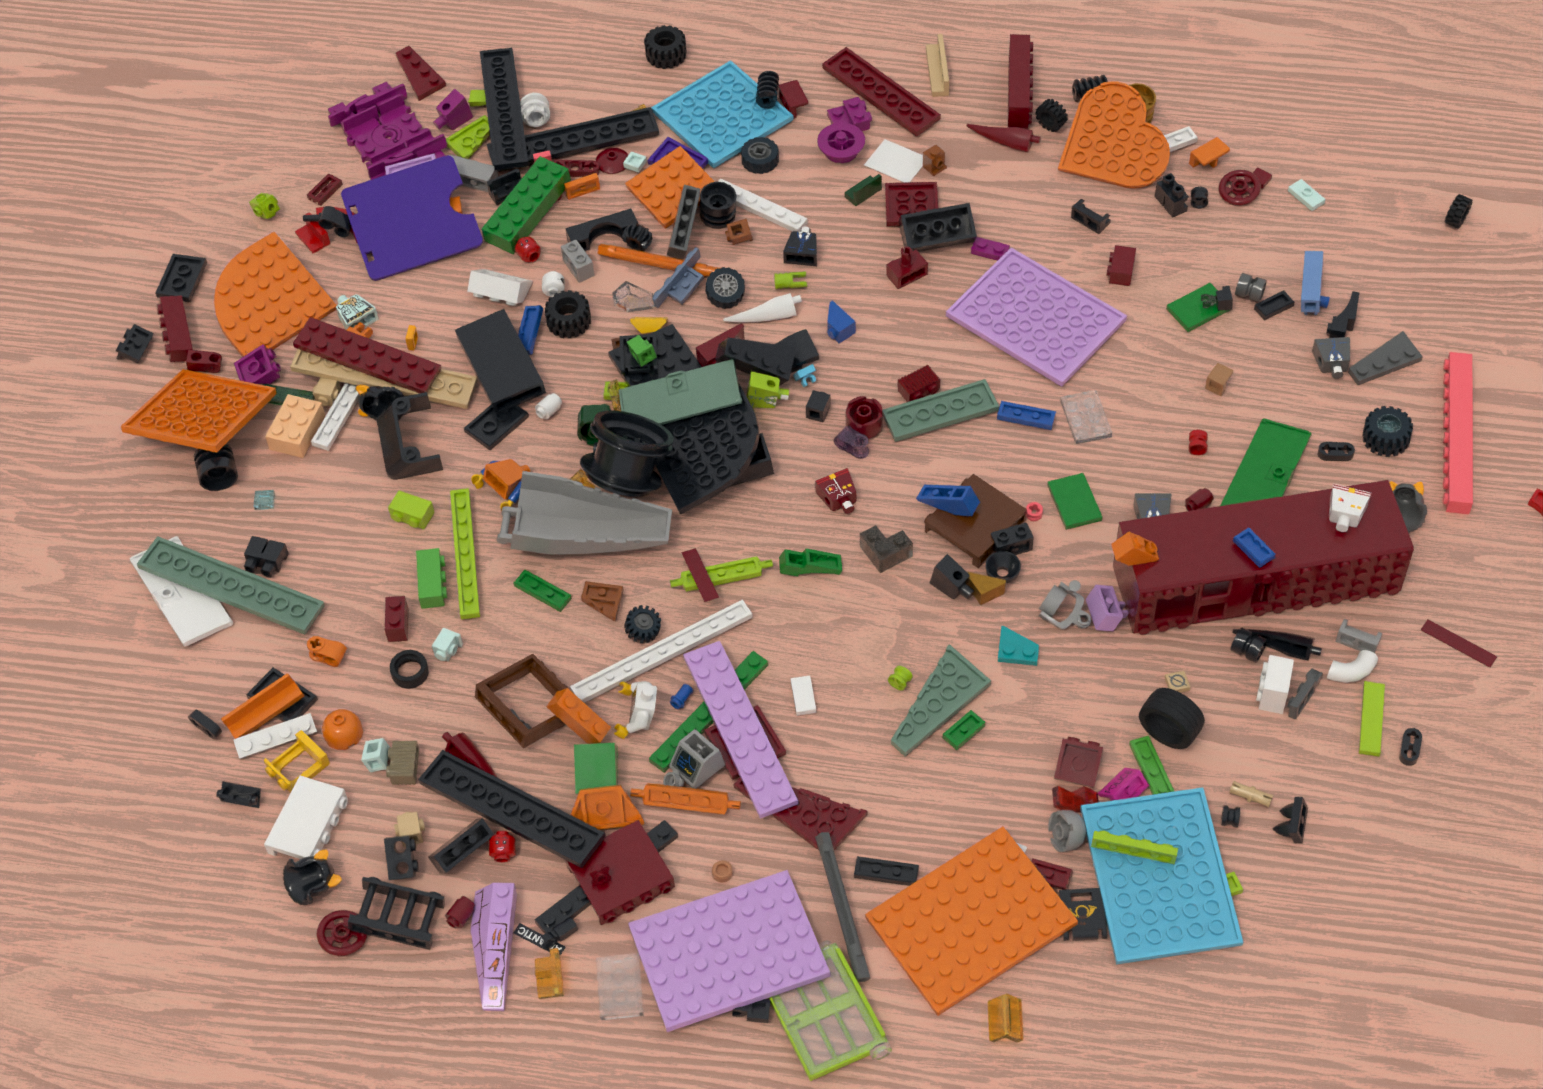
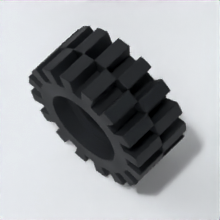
[1035,99,1068,132]
[1444,194,1473,229]

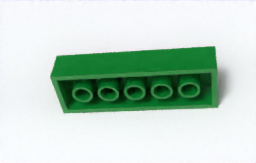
[482,156,571,255]

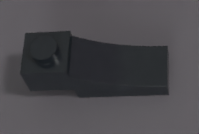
[1326,291,1360,338]

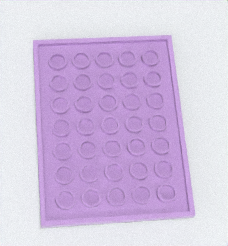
[946,248,1127,387]
[628,870,831,1032]

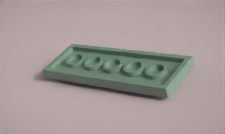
[883,379,999,442]

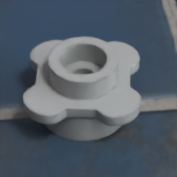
[663,769,684,787]

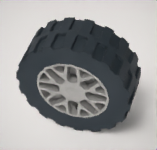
[705,267,745,309]

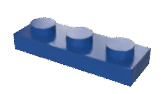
[997,401,1056,430]

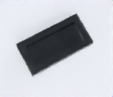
[1254,290,1295,321]

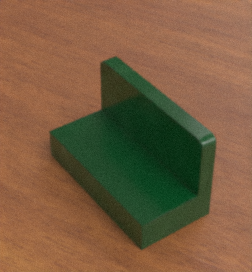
[844,174,882,206]

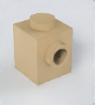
[313,377,341,407]
[394,812,425,847]

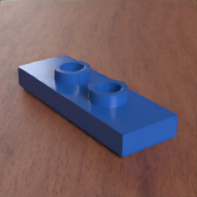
[518,305,544,355]

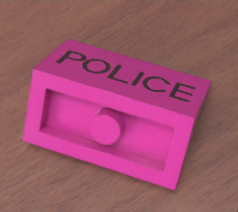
[1098,768,1149,801]

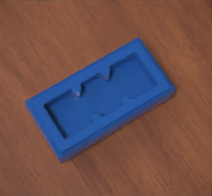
[1233,528,1276,568]

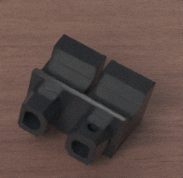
[1154,173,1189,218]
[244,536,289,578]

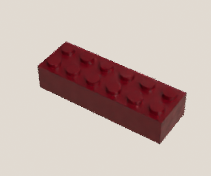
[1008,34,1033,129]

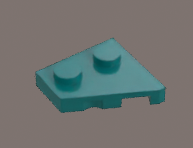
[998,626,1039,666]

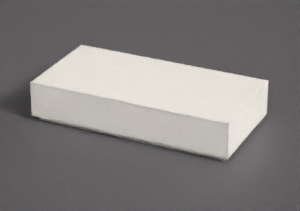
[791,676,816,716]

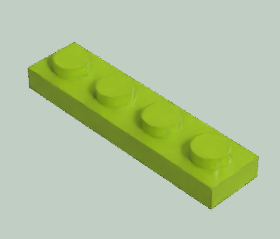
[1091,831,1178,864]

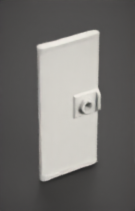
[129,536,233,647]

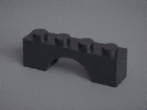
[565,208,638,251]

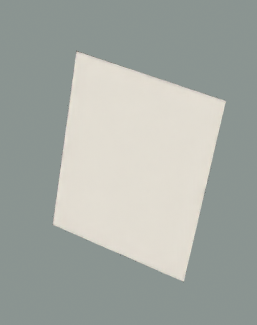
[864,139,923,182]

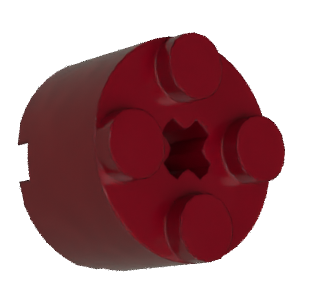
[845,396,883,441]

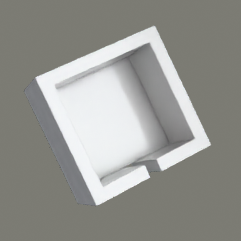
[1256,655,1294,714]

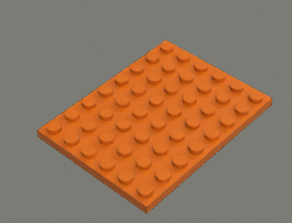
[865,826,1078,1016]

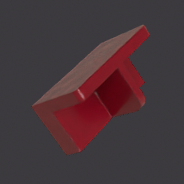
[778,80,808,119]

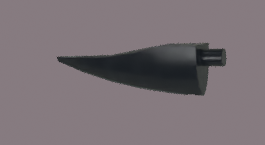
[1232,629,1322,661]

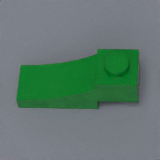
[779,548,842,577]

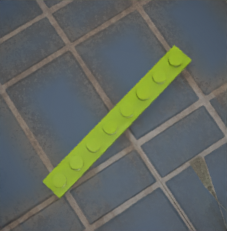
[450,488,480,620]

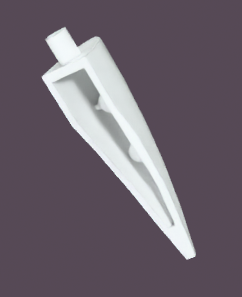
[723,293,802,322]

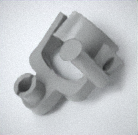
[1039,580,1091,630]

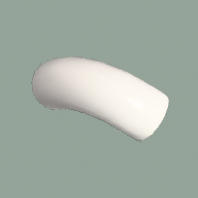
[1327,650,1378,683]

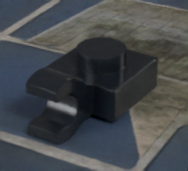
[732,999,770,1023]

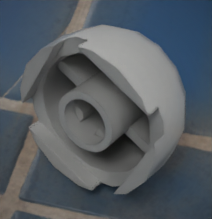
[1048,810,1086,852]

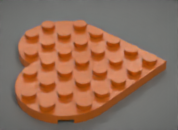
[1058,81,1170,188]

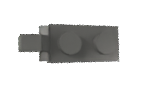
[1287,668,1323,719]

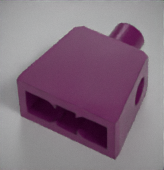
[433,89,473,130]

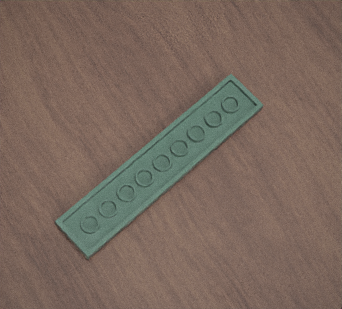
[137,536,325,635]

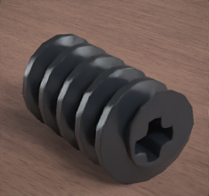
[756,71,779,109]
[1072,75,1108,101]

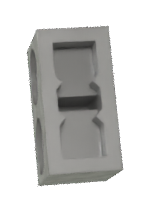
[561,240,595,283]

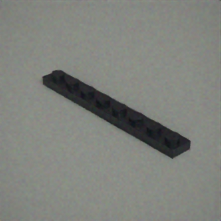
[535,820,678,933]

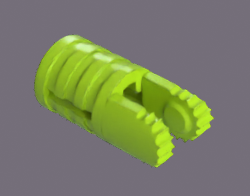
[774,271,807,289]

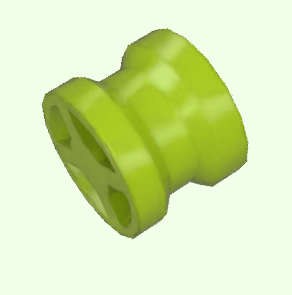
[888,665,913,691]

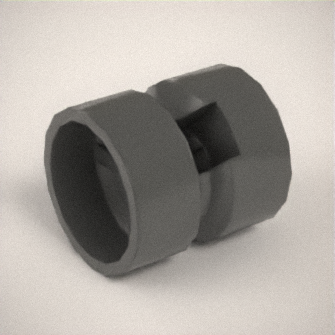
[1235,273,1267,302]

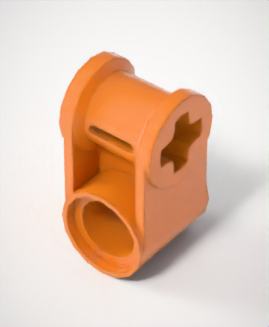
[307,636,347,667]

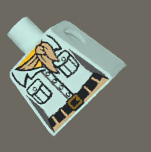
[336,294,379,330]

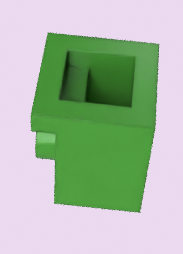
[627,335,657,367]

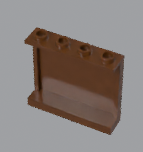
[924,474,1027,568]

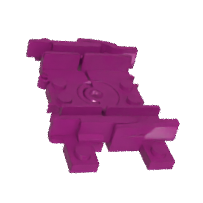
[328,81,447,180]

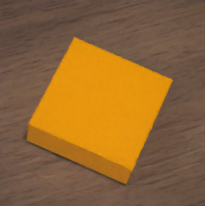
[405,325,418,351]

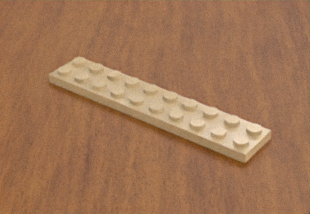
[290,349,477,409]

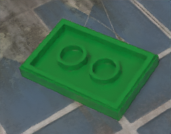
[1166,283,1230,332]
[1047,473,1103,530]

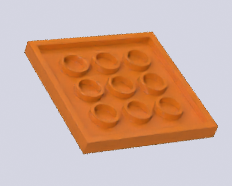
[625,146,715,229]

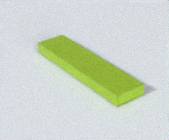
[1359,681,1385,757]

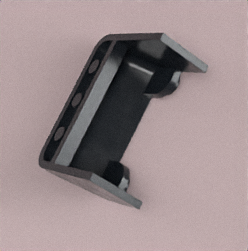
[376,392,443,480]

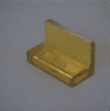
[988,993,1023,1043]

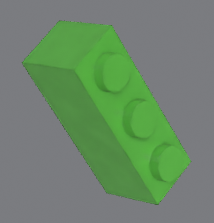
[416,548,447,609]

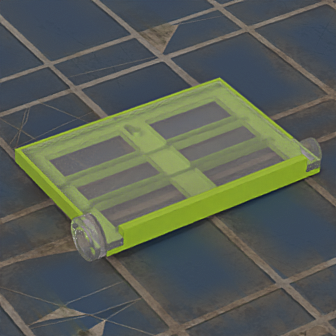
[768,940,892,1081]

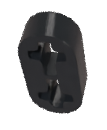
[1317,442,1355,462]
[188,709,222,739]
[1399,728,1422,766]

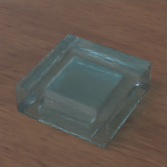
[254,490,275,510]

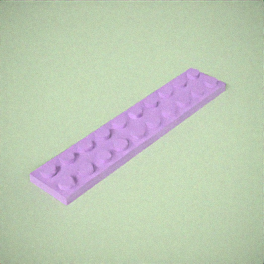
[683,641,798,819]

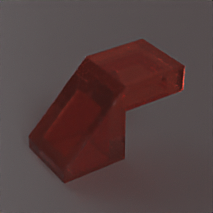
[1052,786,1099,813]

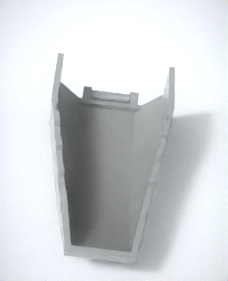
[497,471,672,554]

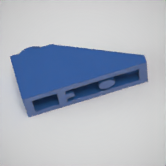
[916,484,980,516]

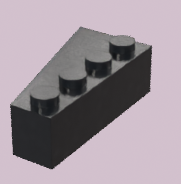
[715,337,796,386]

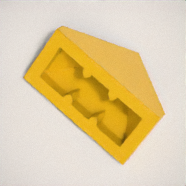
[630,317,668,334]

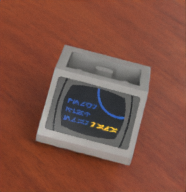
[669,729,725,789]

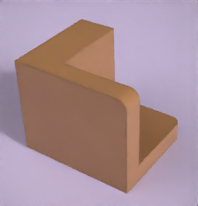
[1205,363,1233,396]

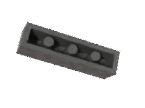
[667,184,701,259]

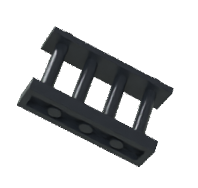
[348,877,445,950]

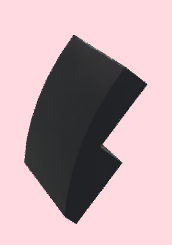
[776,329,819,373]

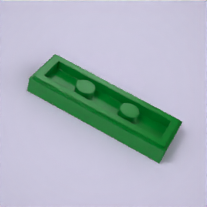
[513,570,572,612]

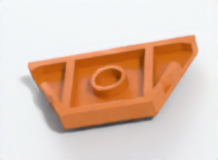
[571,785,644,829]

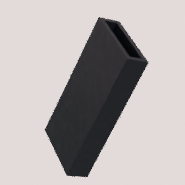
[455,309,546,414]

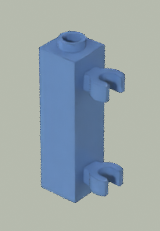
[1301,251,1323,315]

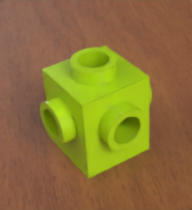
[249,192,280,219]

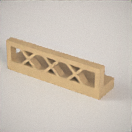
[926,34,949,97]

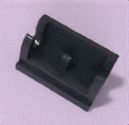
[487,169,522,206]
[1071,199,1111,234]

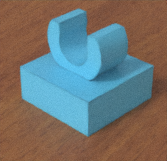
[793,364,816,387]

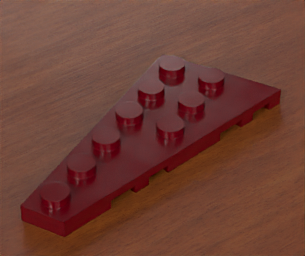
[734,777,868,850]

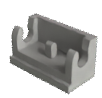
[1335,619,1382,653]

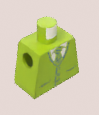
[746,372,789,408]

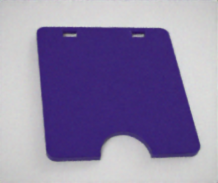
[341,155,483,281]

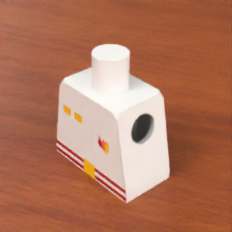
[1329,484,1371,532]

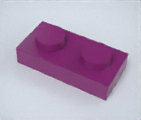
[971,237,1010,261]

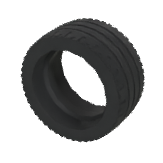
[1138,688,1205,749]

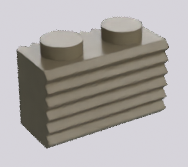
[386,740,419,785]

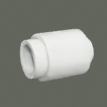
[535,393,562,420]

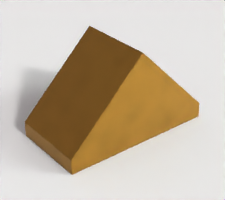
[967,572,1006,605]

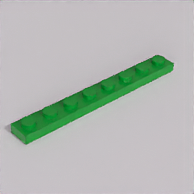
[649,651,768,773]

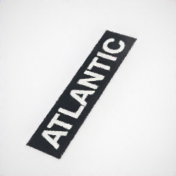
[513,923,566,957]

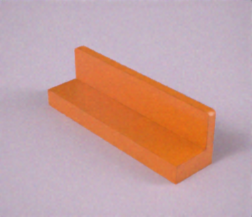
[221,673,304,739]

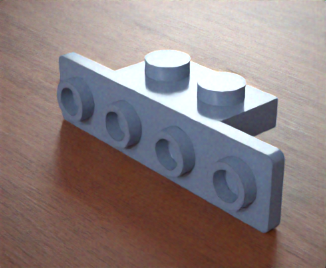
[652,248,704,308]

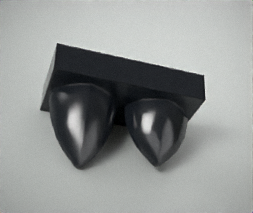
[1273,797,1308,843]

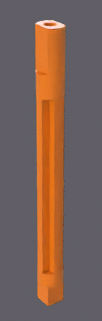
[598,244,720,277]

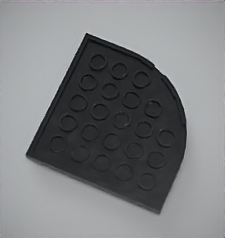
[655,383,759,514]

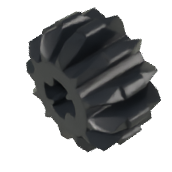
[622,223,653,251]

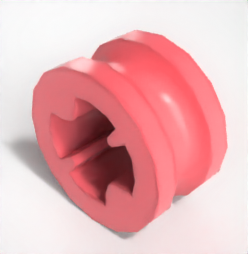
[1026,502,1043,521]

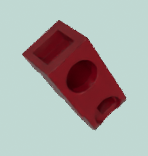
[186,350,222,373]

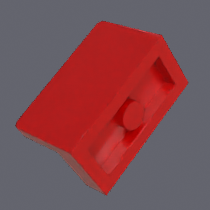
[295,212,331,253]

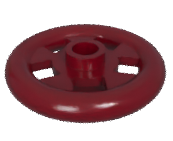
[1218,170,1261,206]
[316,910,367,956]

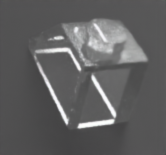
[612,281,655,312]

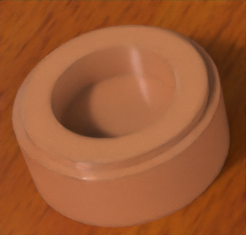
[712,860,733,883]

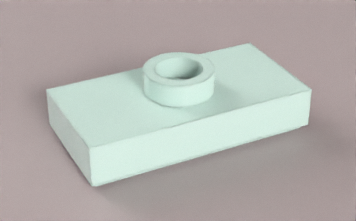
[1288,179,1326,211]

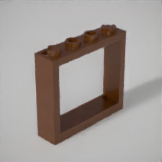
[475,654,568,749]

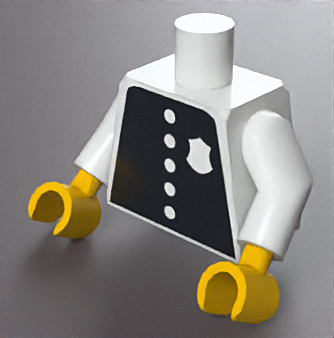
[614,681,657,739]

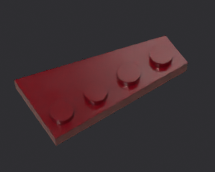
[395,46,446,101]

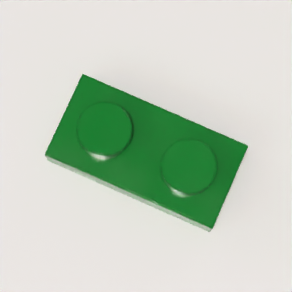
[942,710,986,750]

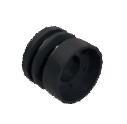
[699,181,737,229]
[194,444,238,491]

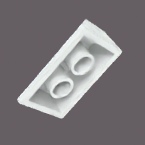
[467,269,533,306]

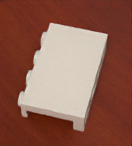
[264,776,348,859]

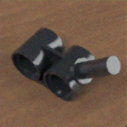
[303,206,352,237]

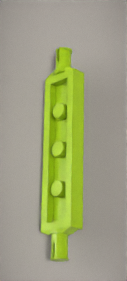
[670,556,773,592]

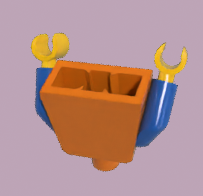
[471,459,530,511]

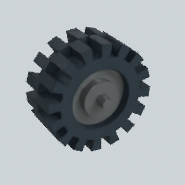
[624,605,661,644]

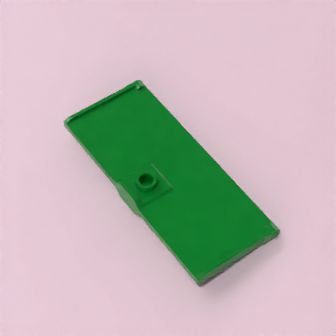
[1220,418,1312,506]

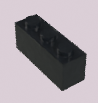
[428,818,494,873]

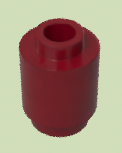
[1185,488,1214,511]
[445,896,475,928]

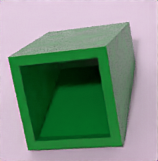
[574,743,618,795]

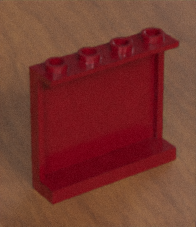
[565,820,675,925]

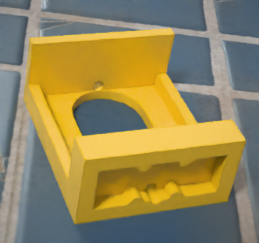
[264,730,330,793]

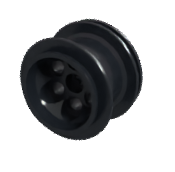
[580,410,674,497]

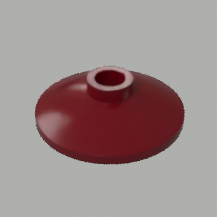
[596,148,628,174]

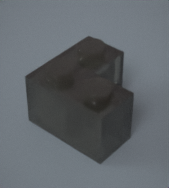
[860,525,913,573]

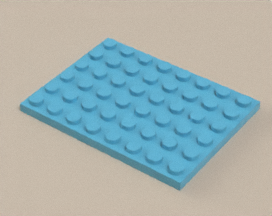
[1080,787,1244,965]

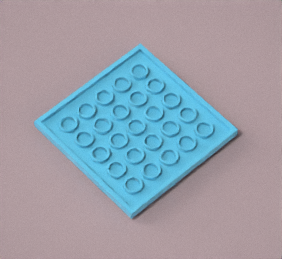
[651,60,793,168]

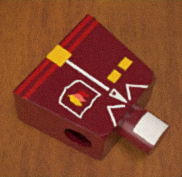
[815,468,857,514]

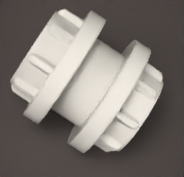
[520,92,550,127]

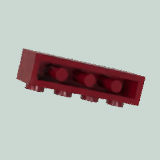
[157,295,193,362]

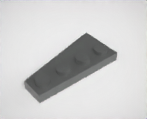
[1348,331,1423,385]

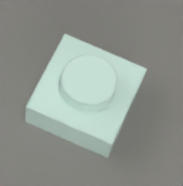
[623,152,647,173]

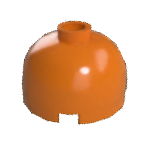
[322,709,363,750]

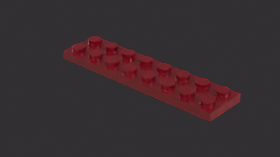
[822,47,941,137]
[293,317,441,394]

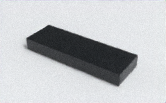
[854,856,919,886]

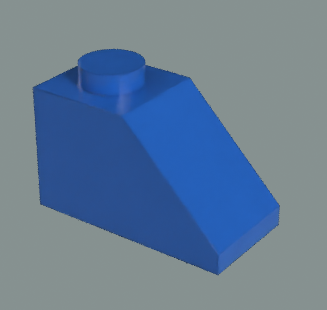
[827,300,856,344]

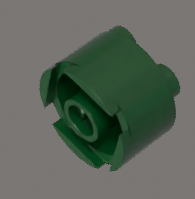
[577,404,610,446]

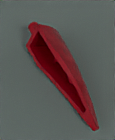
[966,124,1041,152]
[442,732,498,778]

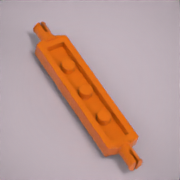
[630,783,741,815]

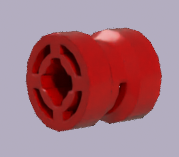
[1188,429,1208,456]

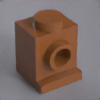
[923,145,947,176]
[725,218,753,245]

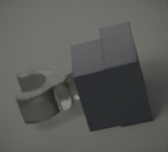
[1201,286,1233,311]

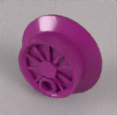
[817,123,865,163]

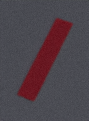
[681,548,719,602]
[1421,619,1497,667]

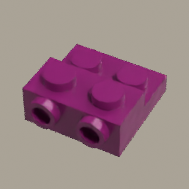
[827,97,872,131]
[234,345,281,386]

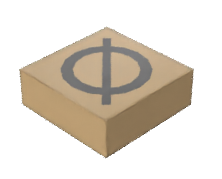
[1165,671,1190,693]

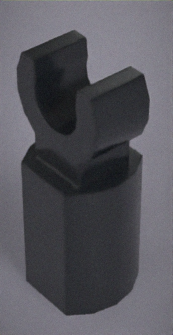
[541,917,578,950]

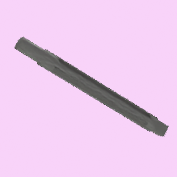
[815,832,870,982]

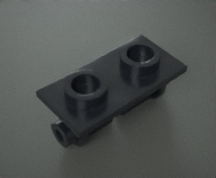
[216,781,261,808]

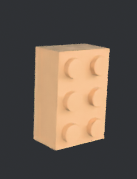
[265,394,325,458]

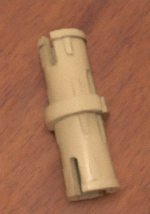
[1229,781,1273,808]

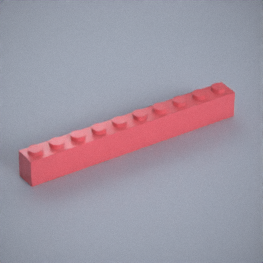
[1443,352,1473,514]

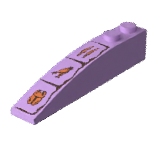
[471,883,517,1011]

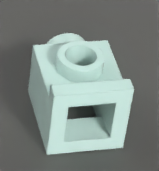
[432,628,463,661]
[361,738,390,772]

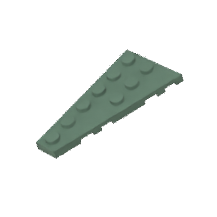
[891,644,991,756]

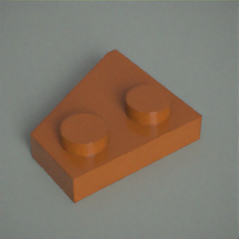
[581,581,624,621]

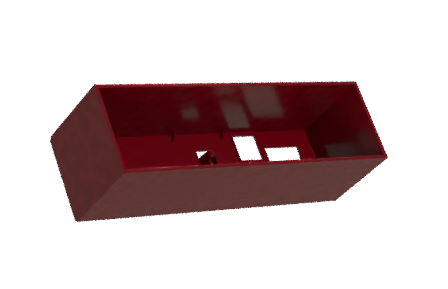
[1113,480,1414,635]

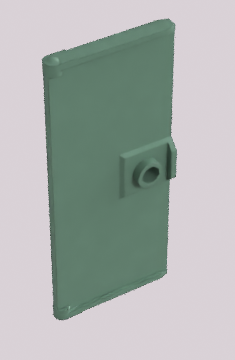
[619,359,743,425]

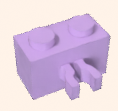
[1085,585,1129,631]

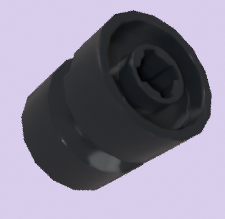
[1230,627,1268,663]

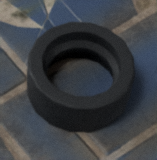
[390,650,429,689]

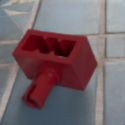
[886,246,928,289]

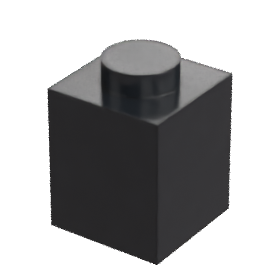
[806,390,831,422]

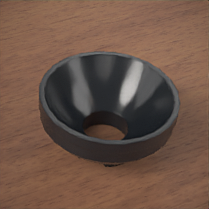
[985,551,1021,583]

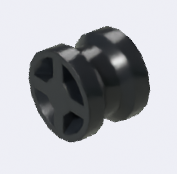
[1191,187,1208,209]
[1221,805,1240,828]

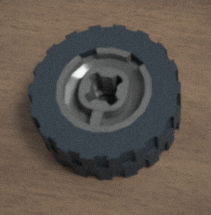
[741,137,779,174]

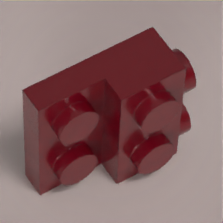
[1054,737,1103,788]

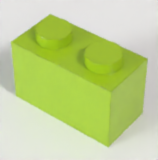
[388,490,435,529]

